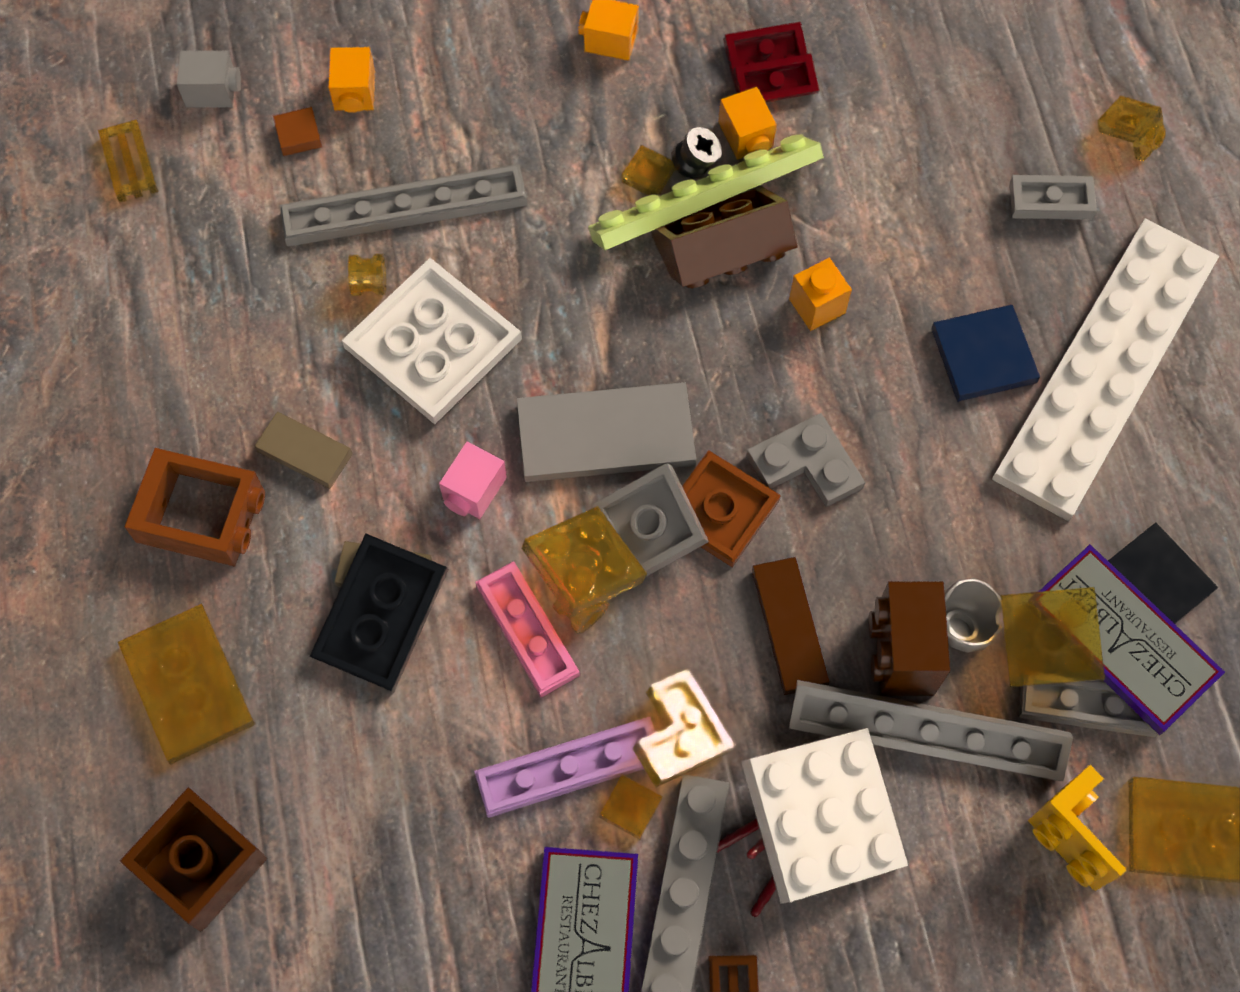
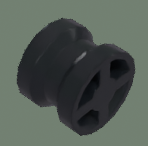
[671,127,722,179]

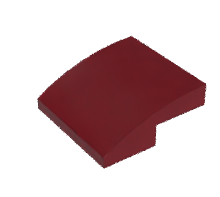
[723,21,819,103]

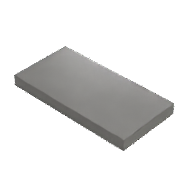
[517,382,696,482]

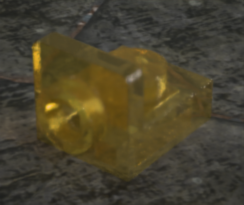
[1097,96,1166,161]

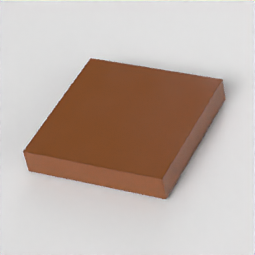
[682,450,781,568]

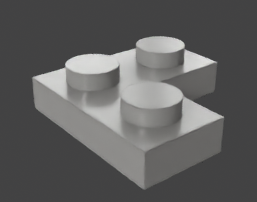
[746,413,865,508]

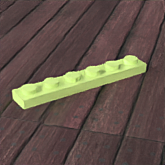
[588,135,824,250]

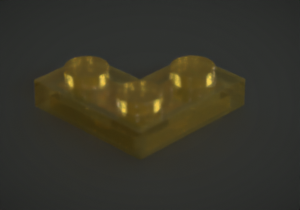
[632,669,735,788]

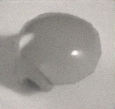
[945,578,1003,653]

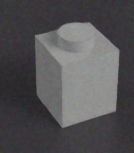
[177,51,241,107]

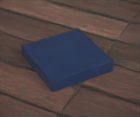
[931,304,1040,402]

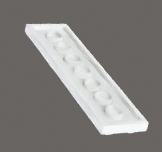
[992,218,1219,522]

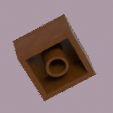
[868,581,950,696]
[120,787,268,932]

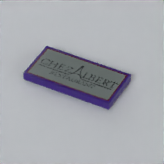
[1026,544,1225,735]
[531,847,638,992]

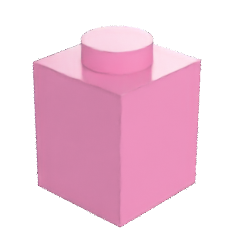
[439,441,507,519]

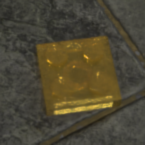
[521,506,647,618]
[1001,587,1105,687]

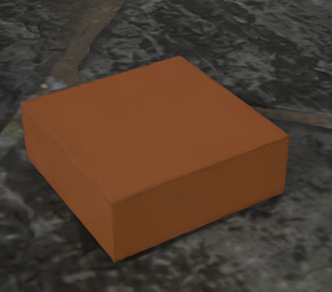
[273,107,322,156]

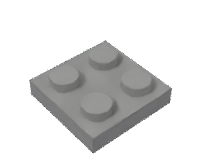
[592,463,709,584]

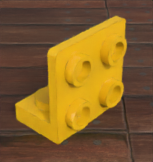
[1027,765,1126,891]

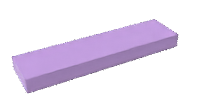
[474,716,664,818]

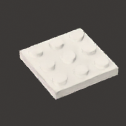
[342,258,522,424]
[741,728,908,904]

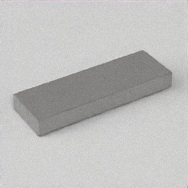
[1019,670,1158,738]

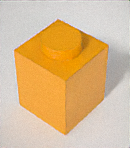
[578,0,639,61]
[329,47,375,113]
[718,87,777,160]
[789,257,852,331]

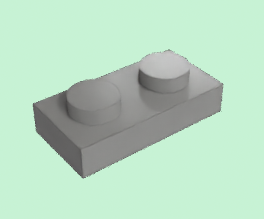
[1009,175,1097,220]

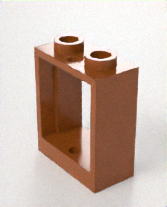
[124,448,265,567]

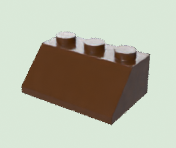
[650,185,798,288]

